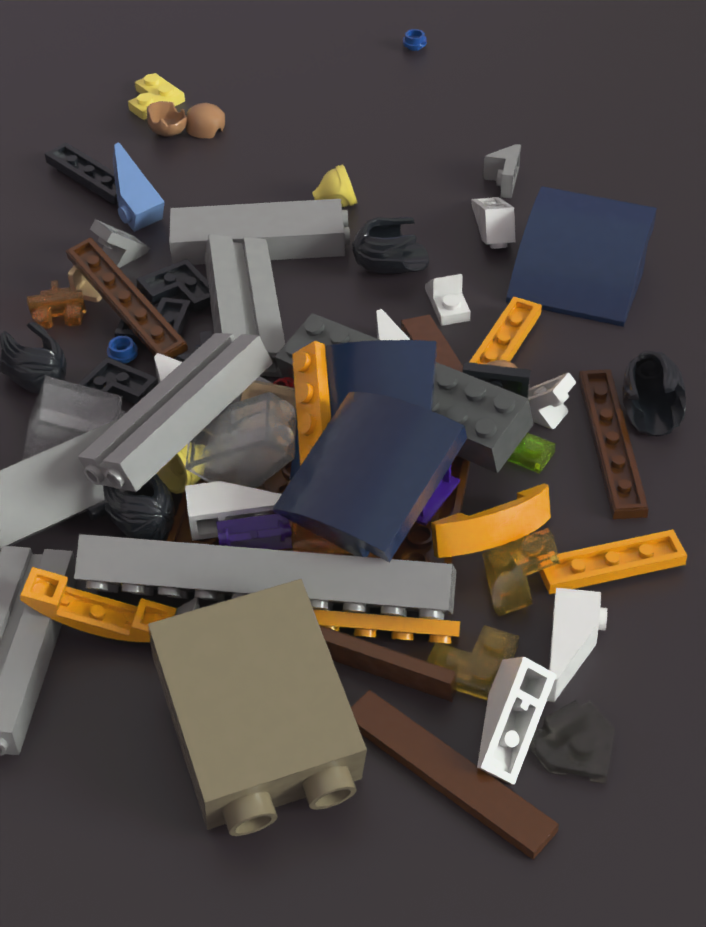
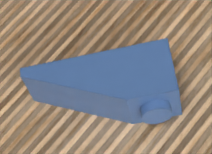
[113,143,165,232]

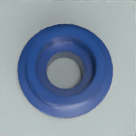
[403,29,427,51]
[107,336,138,364]

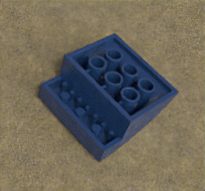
[506,186,657,327]
[290,340,437,481]
[272,392,467,563]

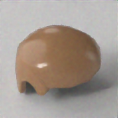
[147,101,187,137]
[186,103,225,139]

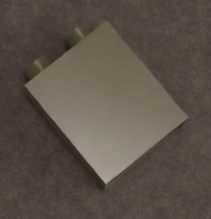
[148,579,367,836]

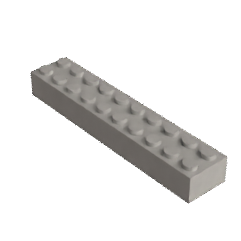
[74,534,456,620]

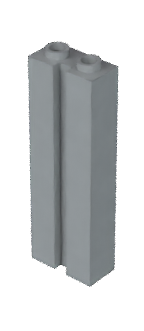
[169,199,350,265]
[205,234,285,377]
[78,333,273,492]
[0,418,126,551]
[0,546,76,756]

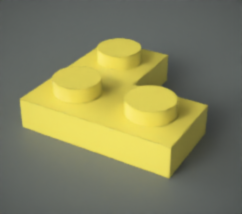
[128,73,185,120]

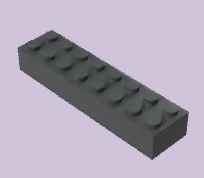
[275,313,534,473]

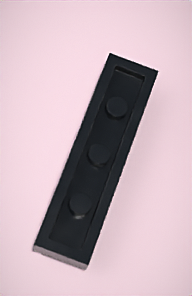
[45,142,118,205]

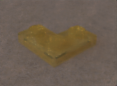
[482,528,560,617]
[427,625,520,700]

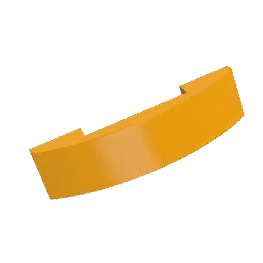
[431,483,551,558]
[20,567,177,642]

